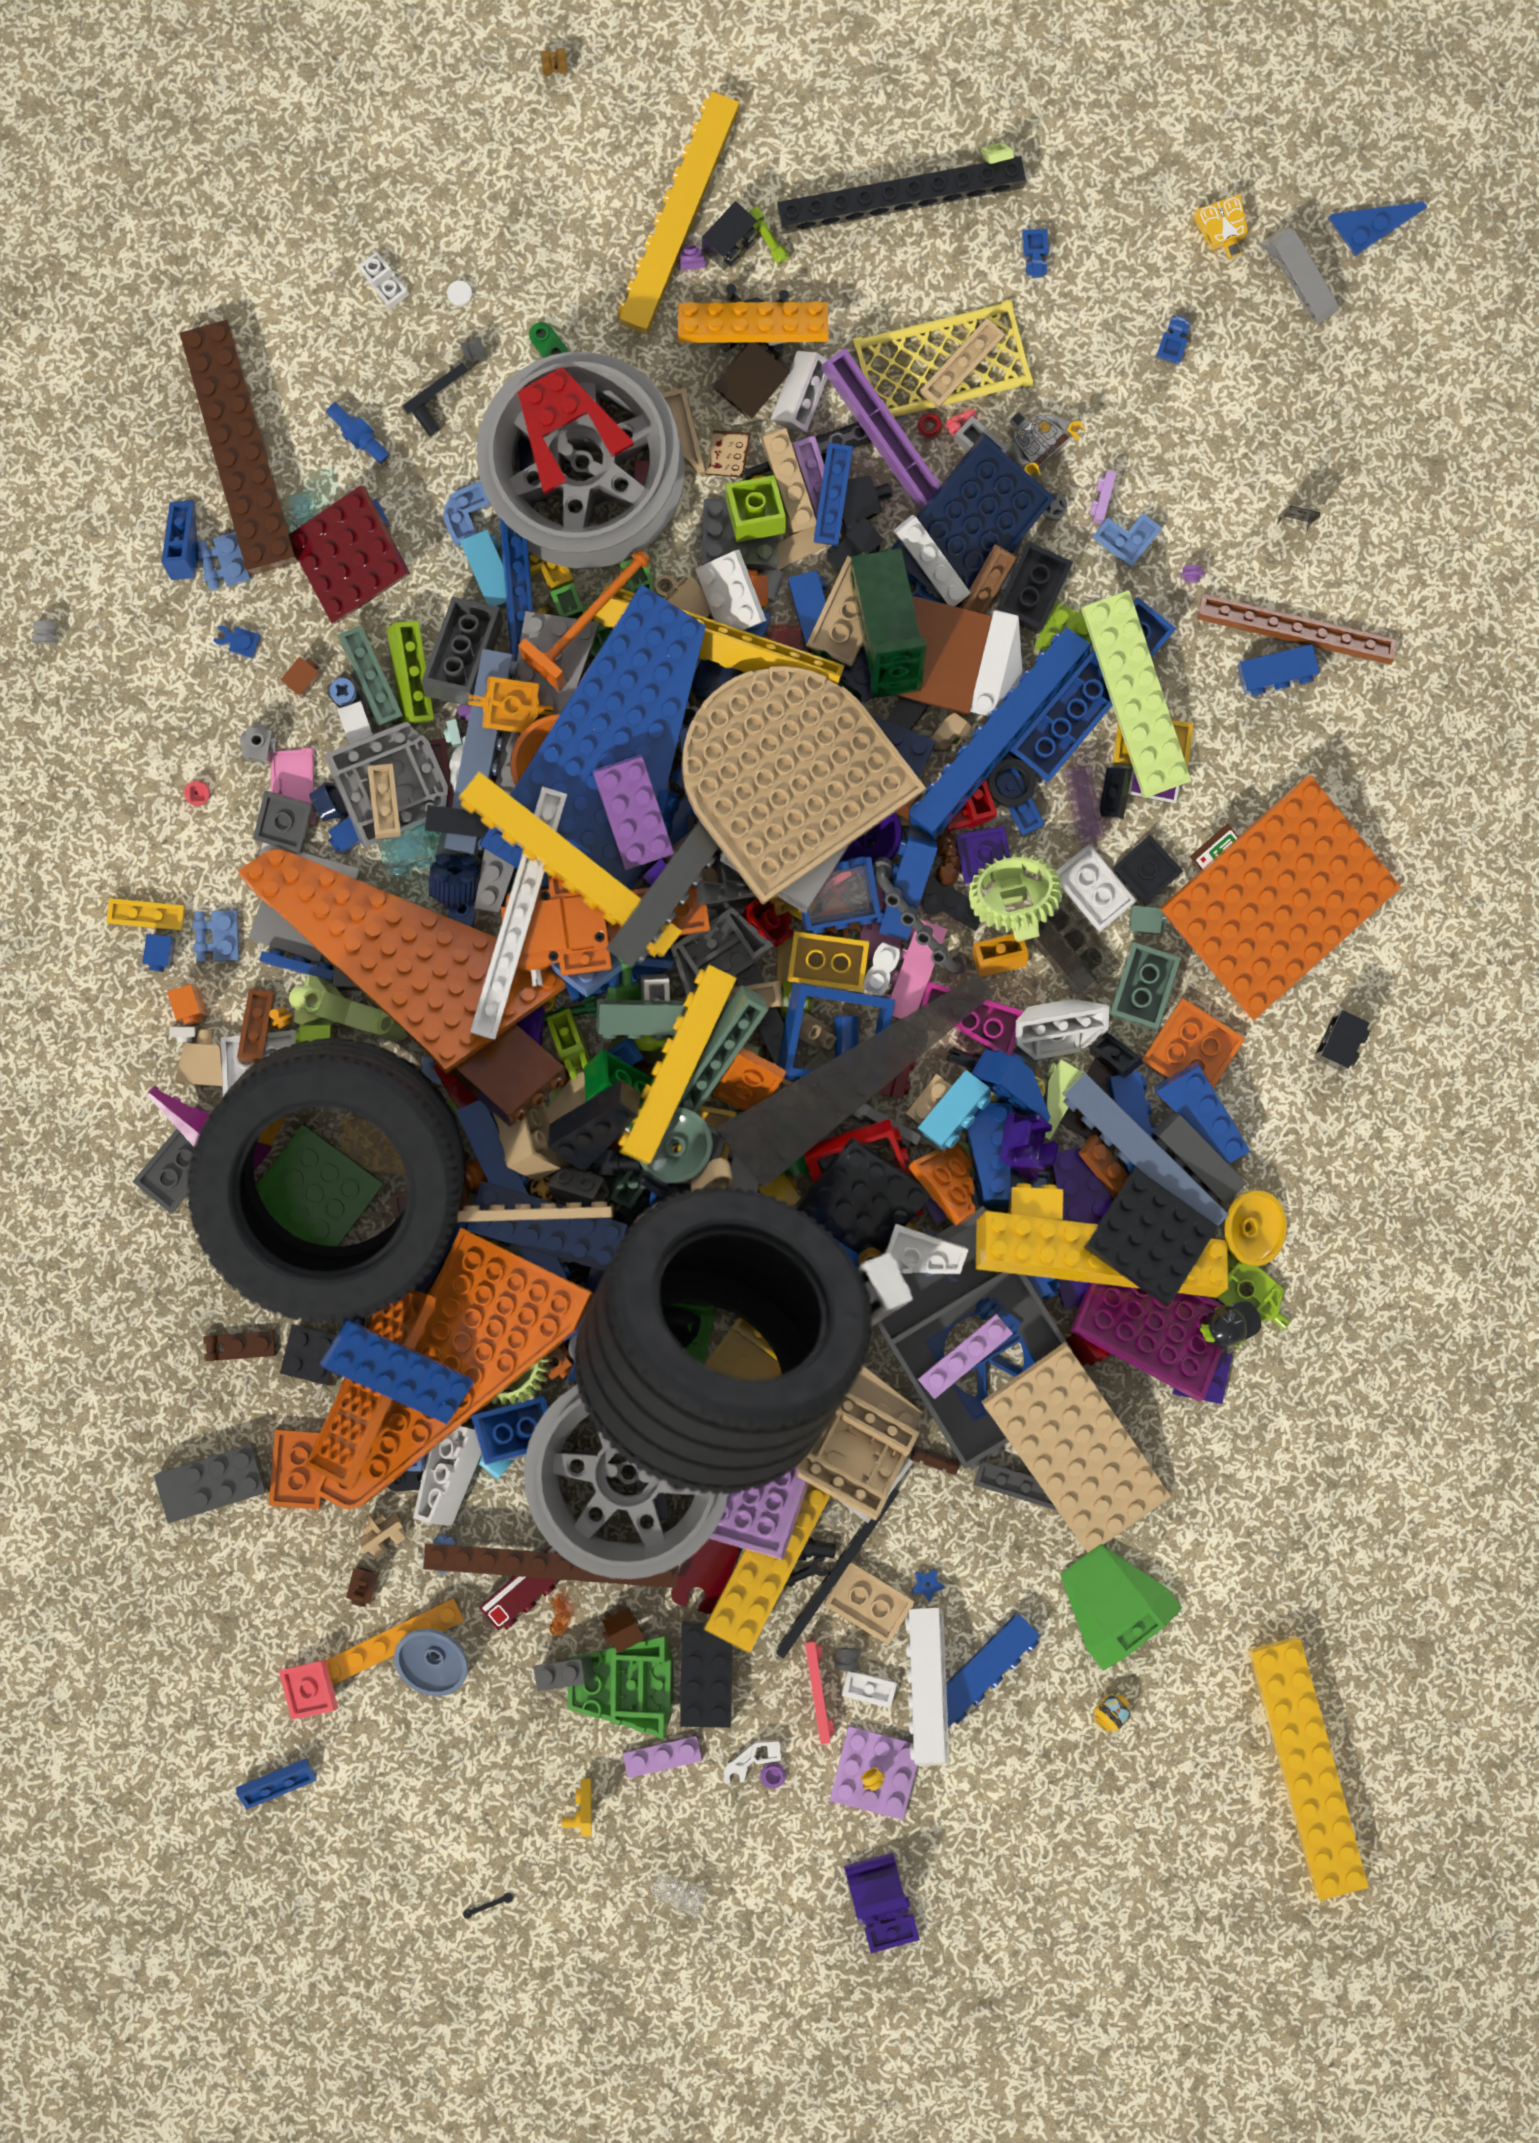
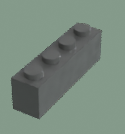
[1151,1111,1247,1205]

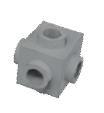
[240,724,278,764]

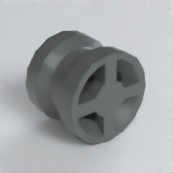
[460,336,487,367]
[1043,493,1068,521]
[834,1648,860,1671]

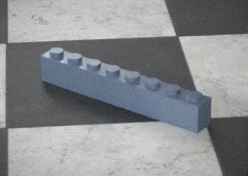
[444,649,518,855]
[1061,1072,1229,1226]

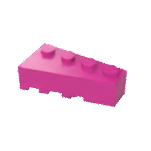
[920,982,1024,1056]

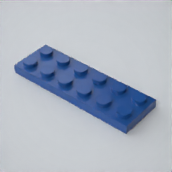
[321,1320,474,1424]

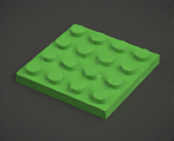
[256,1124,385,1246]

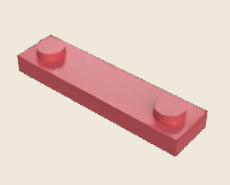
[805,1639,835,1744]

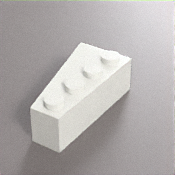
[413,1424,481,1526]

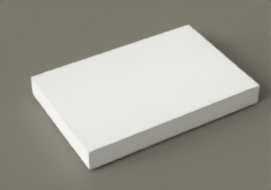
[1056,843,1137,933]

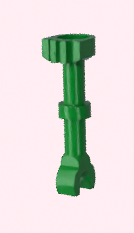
[544,996,597,1024]

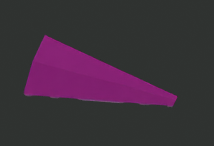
[147,1085,272,1171]

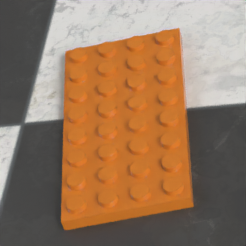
[305,1290,437,1489]

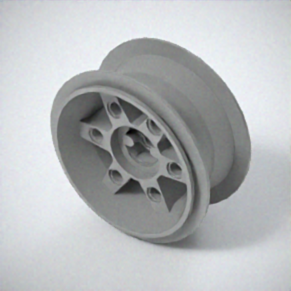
[477,352,685,569]
[524,1384,728,1579]

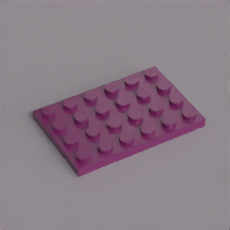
[1070,1283,1224,1402]

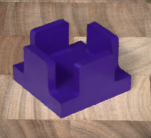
[999,1112,1058,1181]

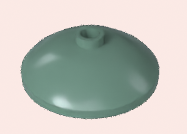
[639,1107,713,1184]

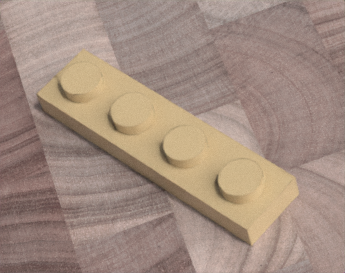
[920,318,1005,409]

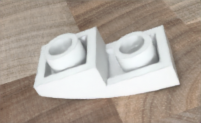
[357,252,409,309]

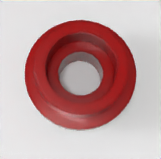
[917,413,942,439]

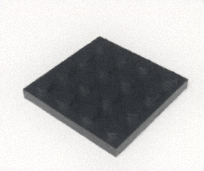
[794,1137,931,1261]
[1083,1167,1218,1307]

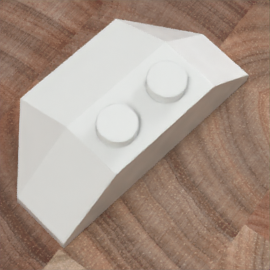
[1015,999,1109,1060]

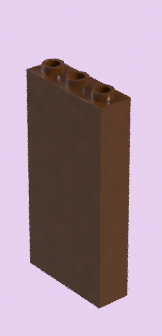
[405,1024,565,1127]

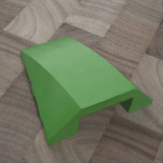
[567,1636,674,1739]

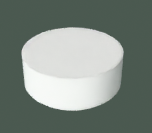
[447,280,472,307]

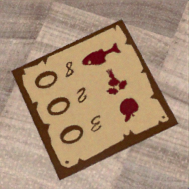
[705,430,751,478]

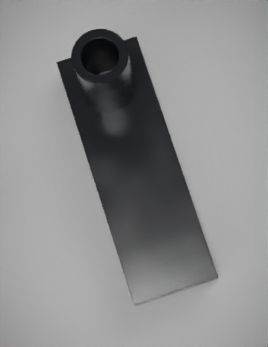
[402,362,468,437]

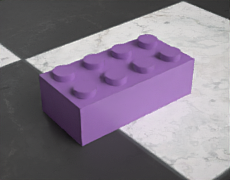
[592,755,674,870]

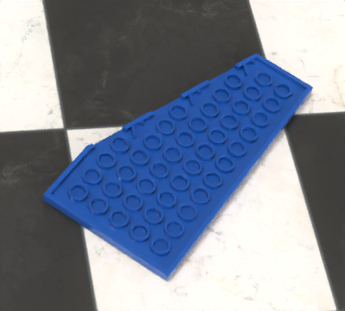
[479,584,706,890]

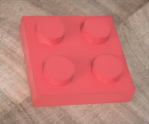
[279,1659,339,1720]

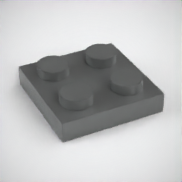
[253,791,314,853]

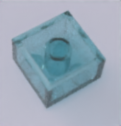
[377,827,436,878]

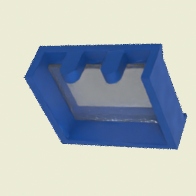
[801,856,881,934]

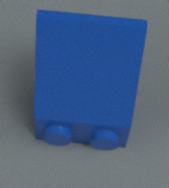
[971,1049,1051,1122]
[471,1396,548,1465]

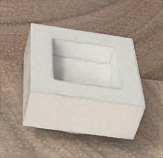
[169,1026,199,1042]

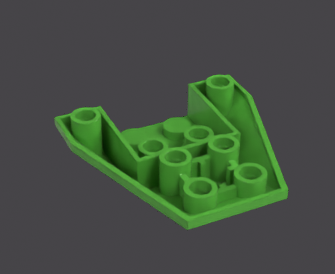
[1060,1544,1182,1670]

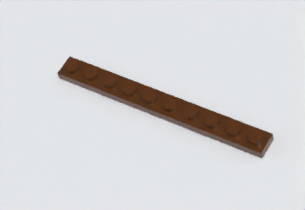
[423,1543,679,1588]

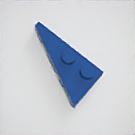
[1328,202,1427,257]

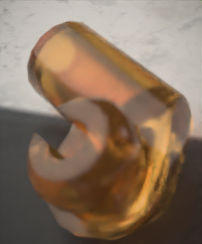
[549,1596,571,1636]

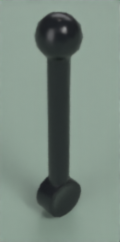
[463,1893,513,1919]

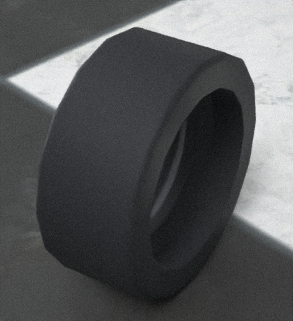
[987,758,1036,808]

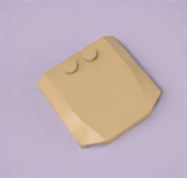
[797,1392,920,1520]

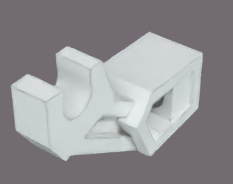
[724,1739,781,1784]

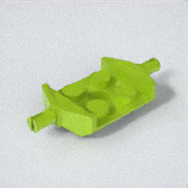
[1217,1254,1290,1330]

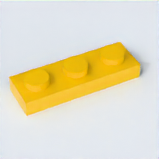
[106,898,185,931]

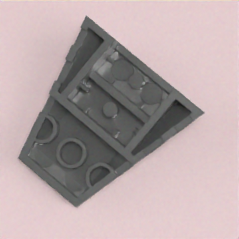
[670,879,774,995]

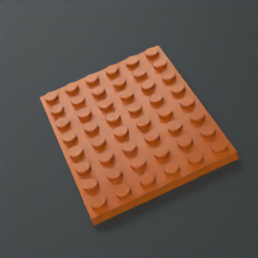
[1159,775,1401,1021]

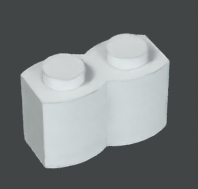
[864,941,901,996]

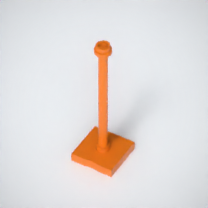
[518,550,650,692]

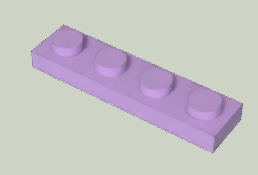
[918,1314,1013,1399]

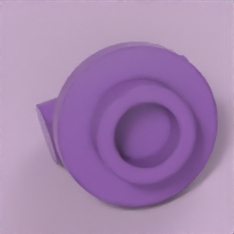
[679,245,706,271]

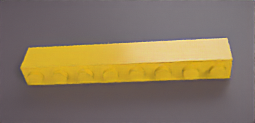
[618,965,736,1165]

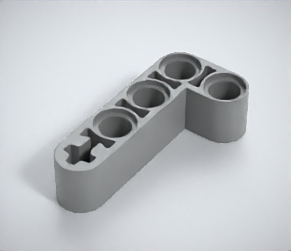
[1260,228,1339,325]

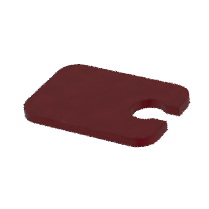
[671,1539,739,1614]

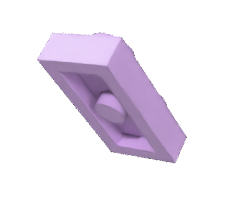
[1089,470,1117,525]

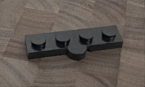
[890,873,981,931]

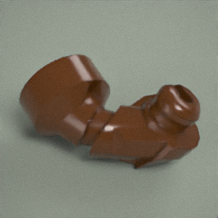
[936,832,961,885]

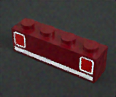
[479,1545,558,1631]

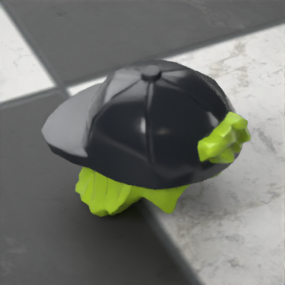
[1200,1301,1262,1349]

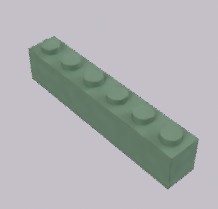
[596,999,751,1039]

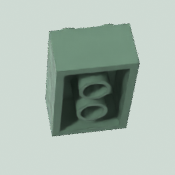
[1109,942,1181,1031]

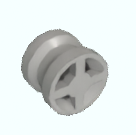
[32,621,58,645]

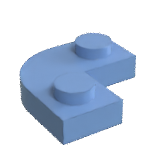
[443,481,491,547]

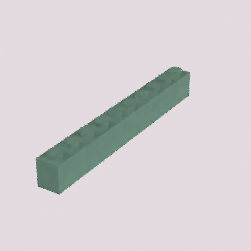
[606,985,768,1209]

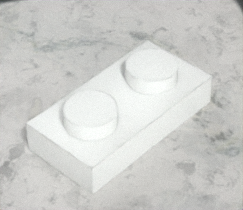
[841,1671,897,1708]

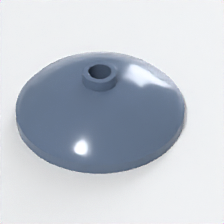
[394,1629,469,1696]

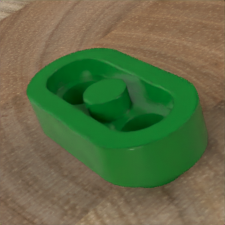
[529,322,568,358]

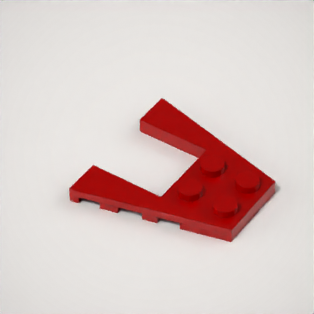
[518,367,634,494]

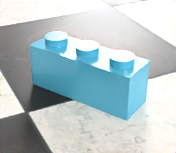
[460,529,507,609]
[918,1070,991,1152]

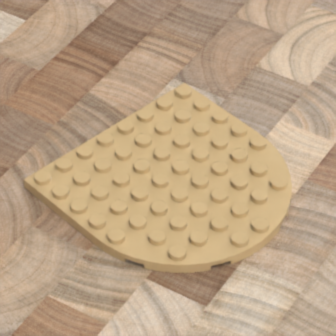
[682,667,926,905]

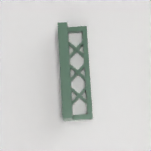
[338,625,403,727]

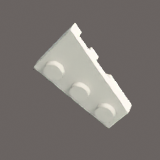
[885,1224,968,1274]

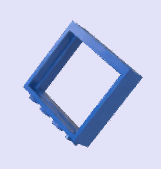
[777,981,895,1092]

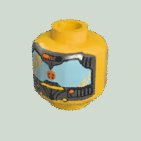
[1093,1694,1131,1732]

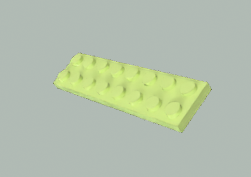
[1081,590,1191,798]

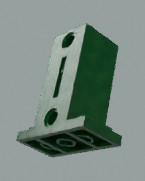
[850,548,927,699]

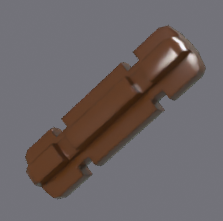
[910,1446,960,1475]

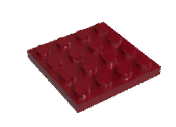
[290,486,411,624]

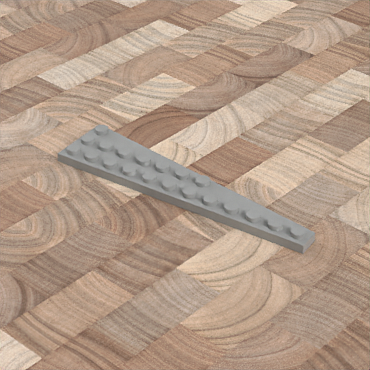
[474,611,600,913]

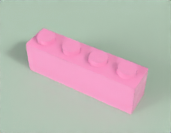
[886,920,947,1025]

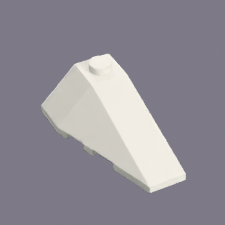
[970,610,1023,716]

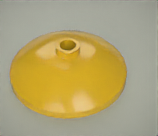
[1225,1190,1287,1266]

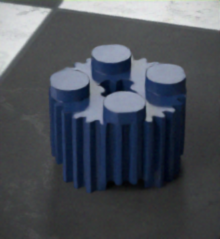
[429,853,480,910]

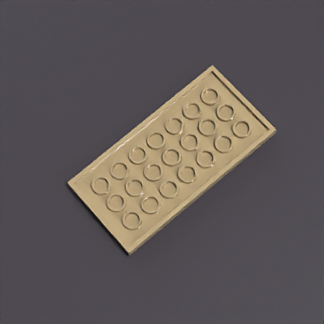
[981,1343,1171,1553]

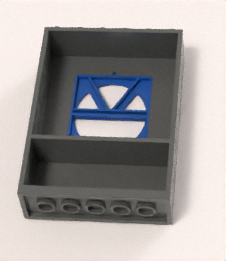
[876,1206,1077,1470]

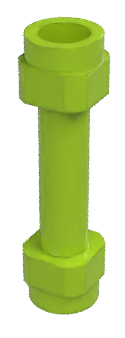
[748,207,790,265]

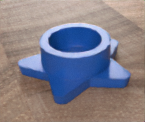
[912,1569,945,1602]

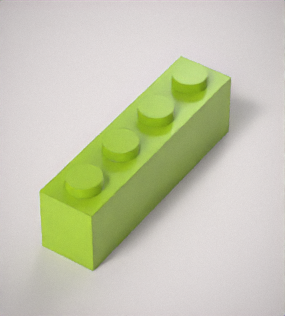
[386,620,434,726]

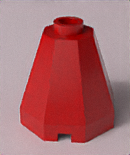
[741,898,793,948]

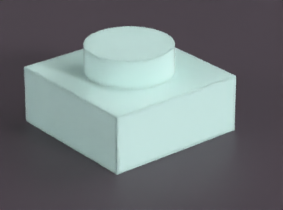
[443,719,463,748]

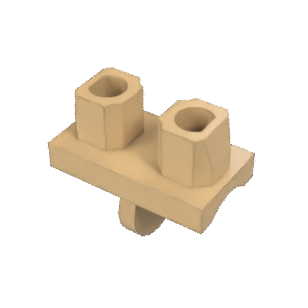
[799,1011,837,1051]
[359,1513,406,1559]

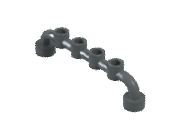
[873,857,969,974]

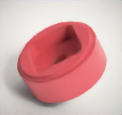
[183,780,210,806]

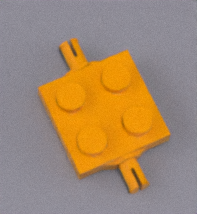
[468,677,554,733]

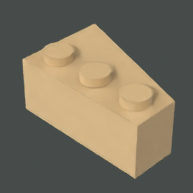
[849,1366,922,1430]

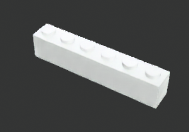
[905,1608,950,1766]

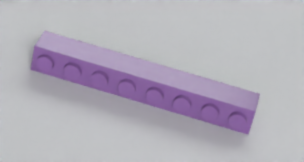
[821,348,940,511]

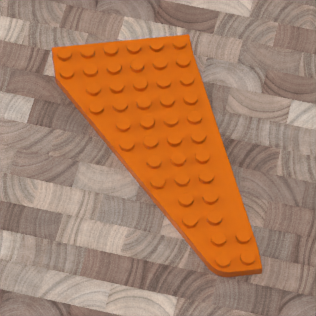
[238,849,566,1074]
[313,1228,594,1509]

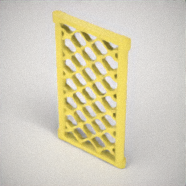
[852,299,1033,418]

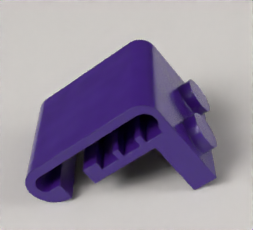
[844,1852,909,1926]

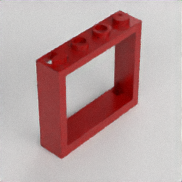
[803,1119,923,1218]

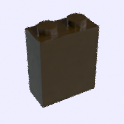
[711,342,790,419]

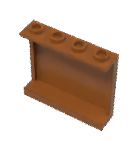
[893,596,992,716]

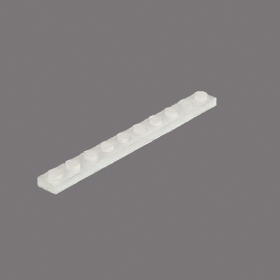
[470,787,567,1040]

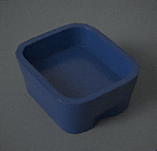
[309,782,349,822]

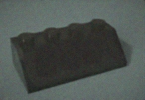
[1031,893,1122,999]

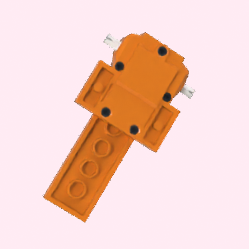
[500,875,710,986]

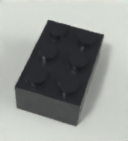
[996,541,1073,635]

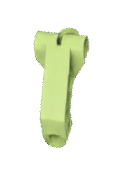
[289,974,408,1041]

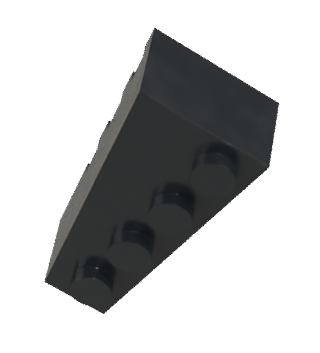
[547,1080,640,1172]

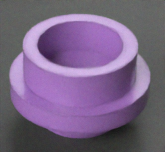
[1180,565,1205,583]
[760,1762,786,1788]

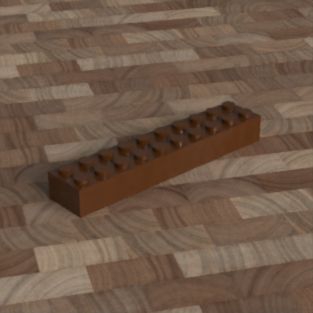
[179,319,298,576]

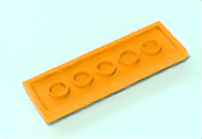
[678,301,829,343]

